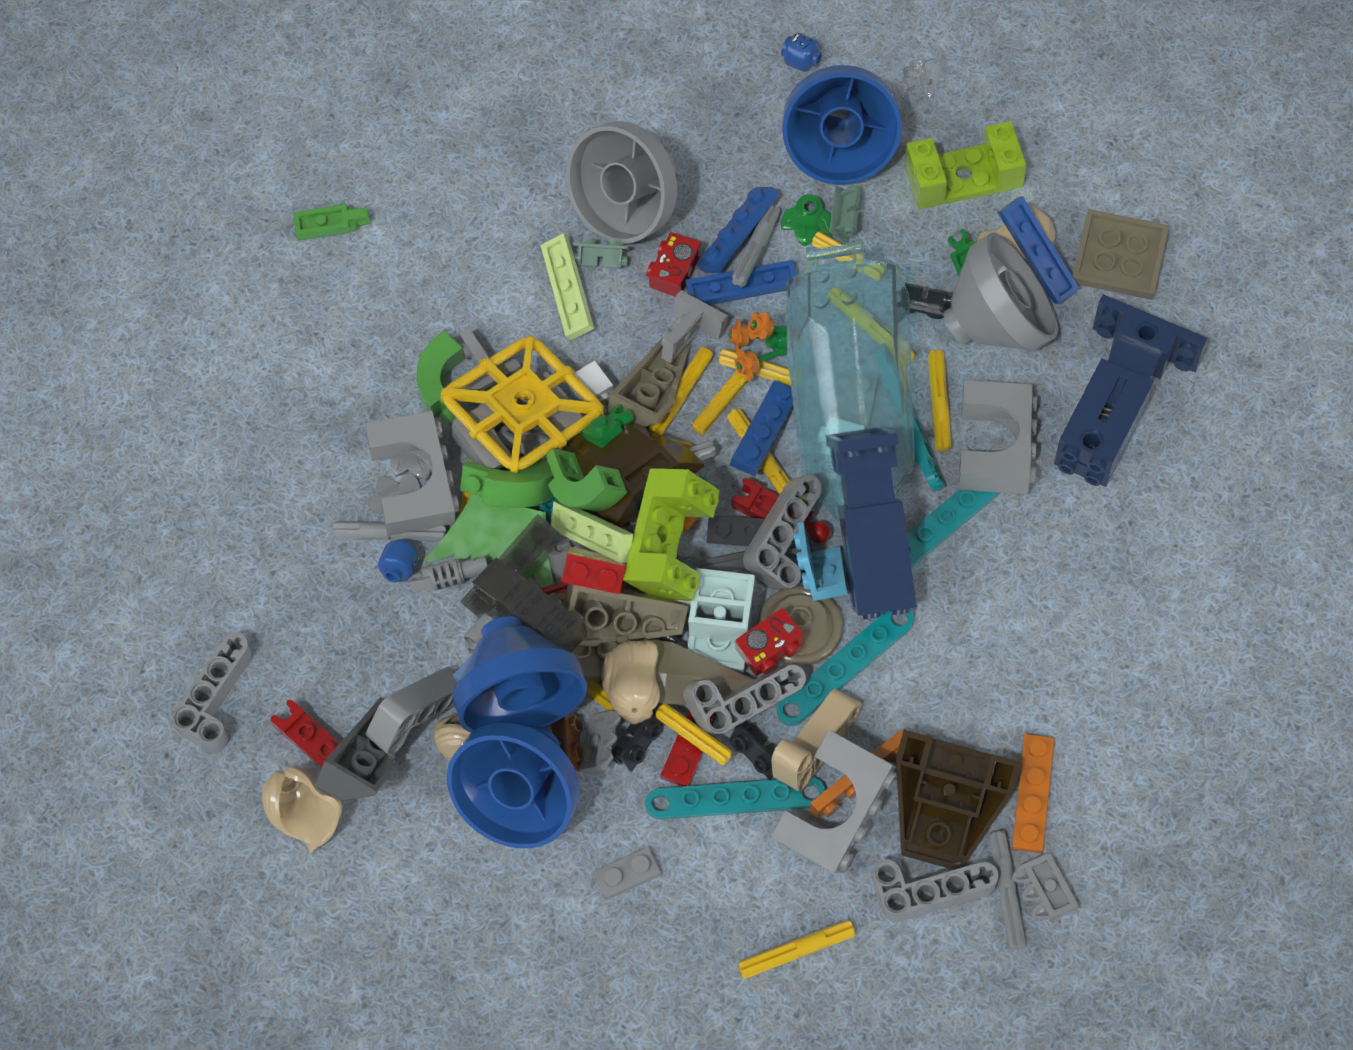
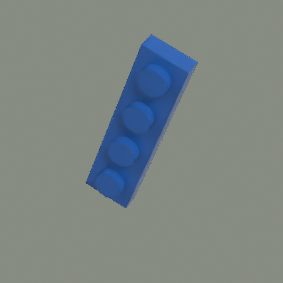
[696,187,779,273]
[997,196,1080,304]
[685,260,799,305]
[730,380,800,477]

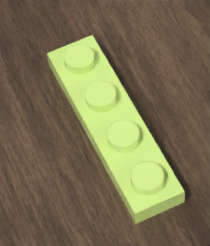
[541,233,594,340]
[550,501,633,563]

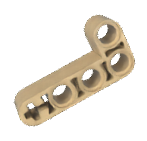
[772,689,862,792]

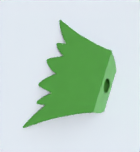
[423,494,554,587]

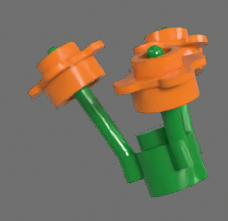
[728,312,794,381]

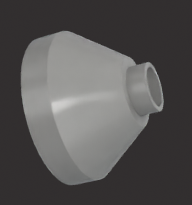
[566,121,677,243]
[943,233,1058,350]

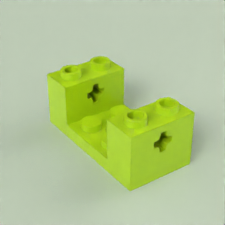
[904,121,1026,210]
[623,469,720,601]

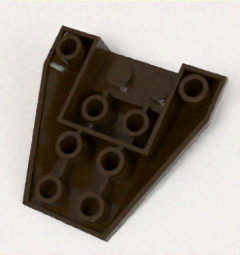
[567,413,705,528]

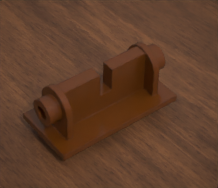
[551,712,584,772]

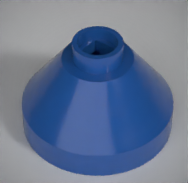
[782,65,902,185]
[453,616,587,733]
[447,723,580,849]

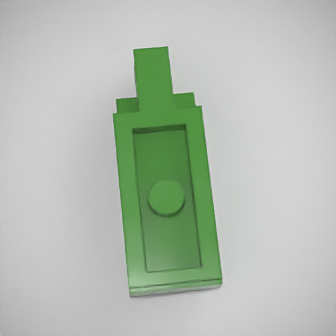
[293,204,371,241]

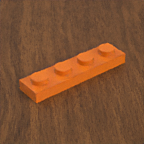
[810,729,903,820]
[1012,734,1054,854]

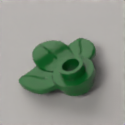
[781,194,833,247]

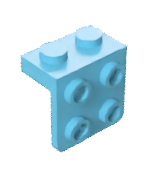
[794,522,848,601]

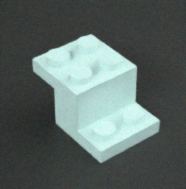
[687,568,755,674]

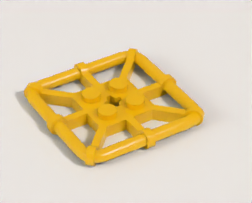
[440,335,604,473]

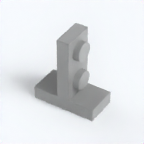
[661,290,728,363]
[459,327,521,404]

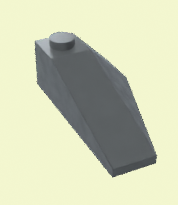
[315,697,396,801]

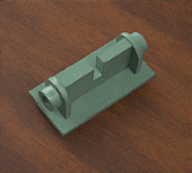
[829,185,861,243]
[573,239,630,269]

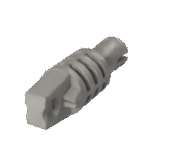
[409,555,490,592]

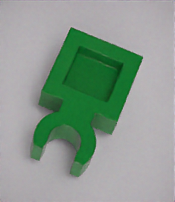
[948,228,975,276]
[581,404,634,448]

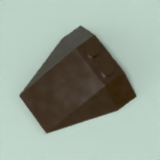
[896,729,1021,870]

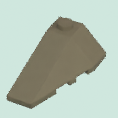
[606,336,690,427]
[561,584,688,646]
[643,639,754,710]

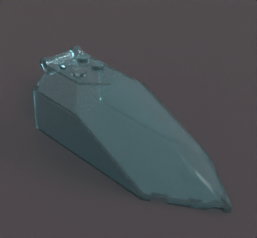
[786,239,915,525]

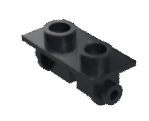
[893,282,952,319]
[706,515,765,547]
[612,711,663,772]
[729,721,776,780]

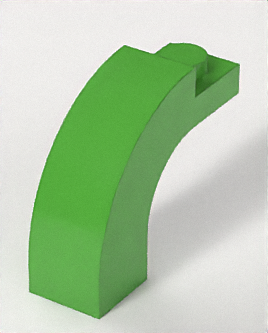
[417,330,466,425]
[546,448,627,511]
[460,459,554,508]

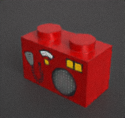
[646,231,701,297]
[561,547,626,594]
[734,608,804,676]

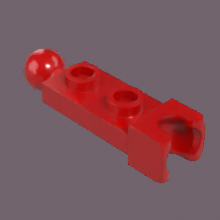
[731,478,832,543]
[270,699,340,769]

